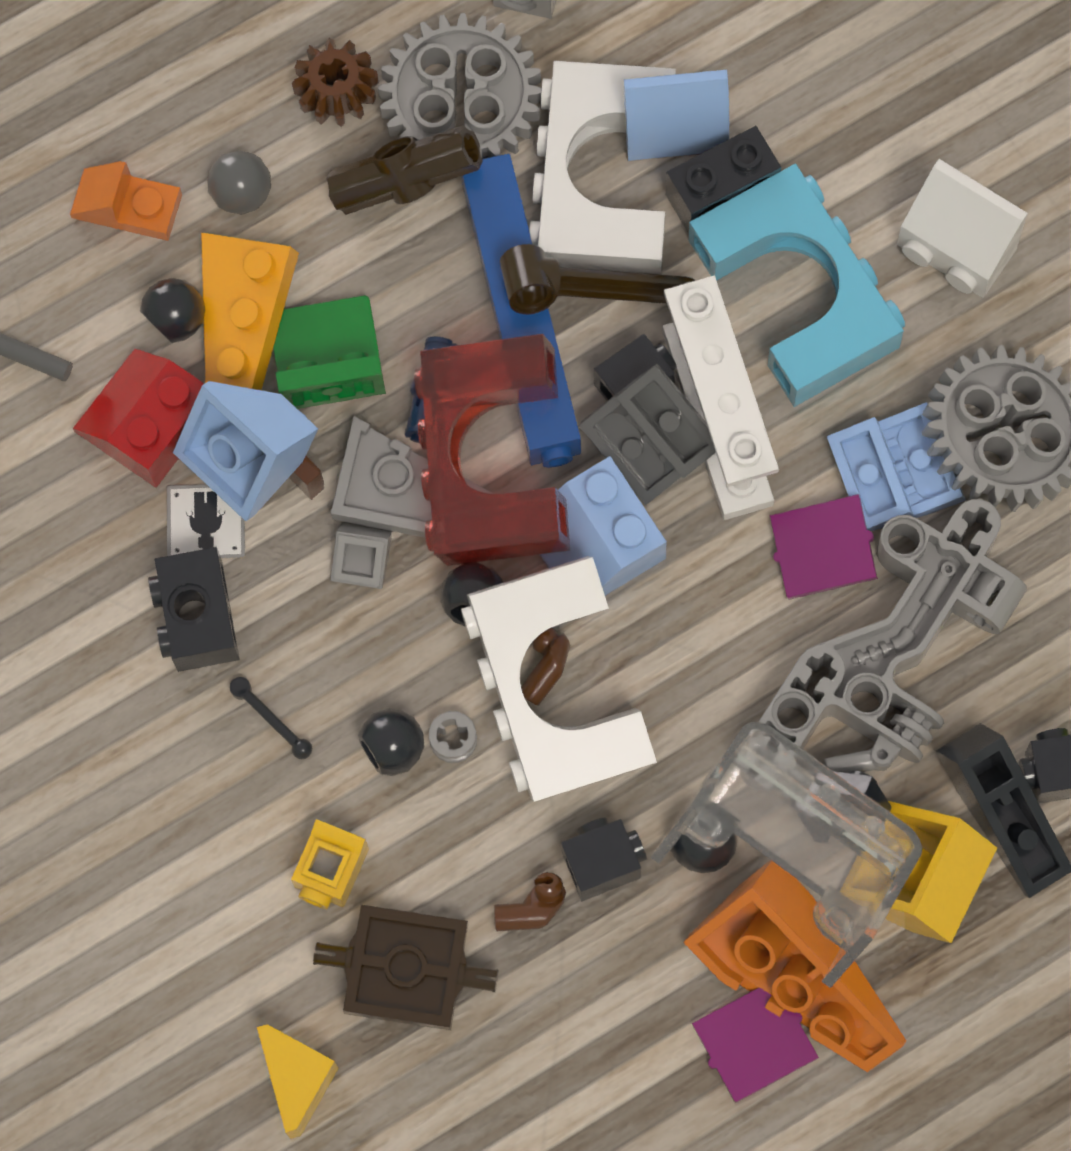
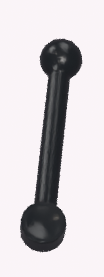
[230,677,313,759]

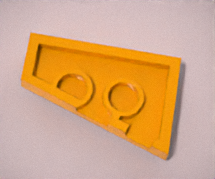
[201,232,299,391]

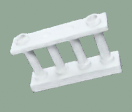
[662,275,779,520]

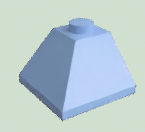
[173,381,318,521]

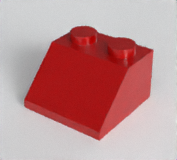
[73,349,205,488]

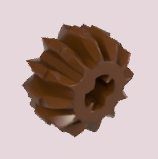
[292,37,379,127]

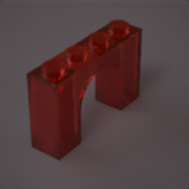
[414,334,570,566]

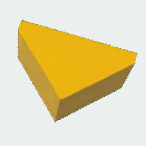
[257,1024,339,1139]

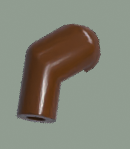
[521,627,571,706]
[494,872,566,932]

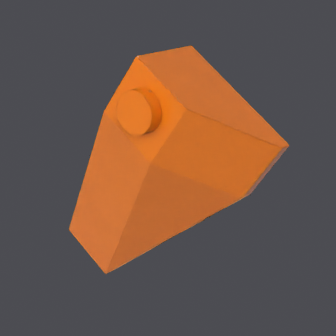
[683,857,907,1072]

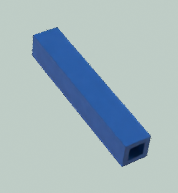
[461,153,581,468]

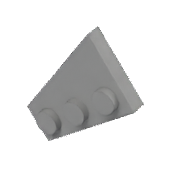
[331,416,496,550]

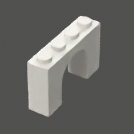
[530,61,676,275]
[461,556,657,802]

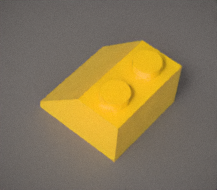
[838,801,997,943]

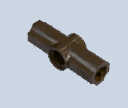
[326,125,483,215]

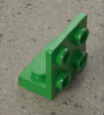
[273,295,386,409]

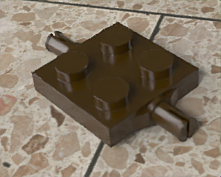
[313,905,499,1031]

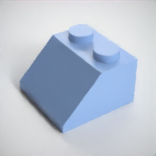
[522,456,667,596]

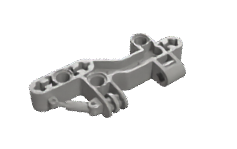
[739,499,1027,791]

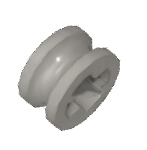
[429,711,477,763]

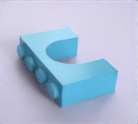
[688,163,905,407]

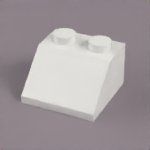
[897,159,1028,298]

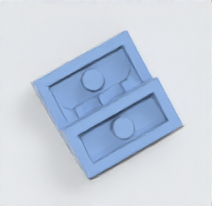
[624,69,729,161]
[827,402,966,531]

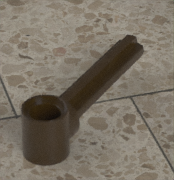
[499,244,695,315]

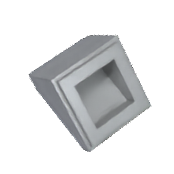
[330,522,393,589]

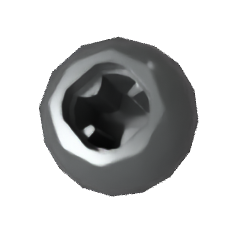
[207,150,271,215]

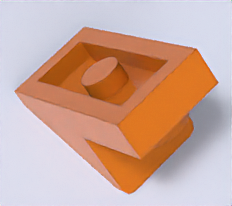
[70,161,182,241]

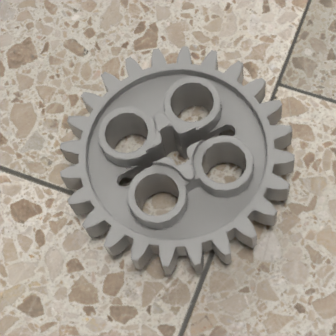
[378,13,542,158]
[922,345,1071,512]

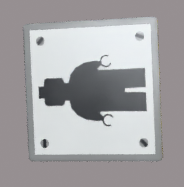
[167,484,245,559]

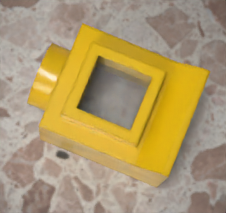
[291,819,369,910]

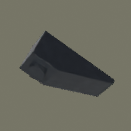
[936,723,1071,898]

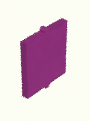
[770,494,878,600]
[692,988,819,1103]

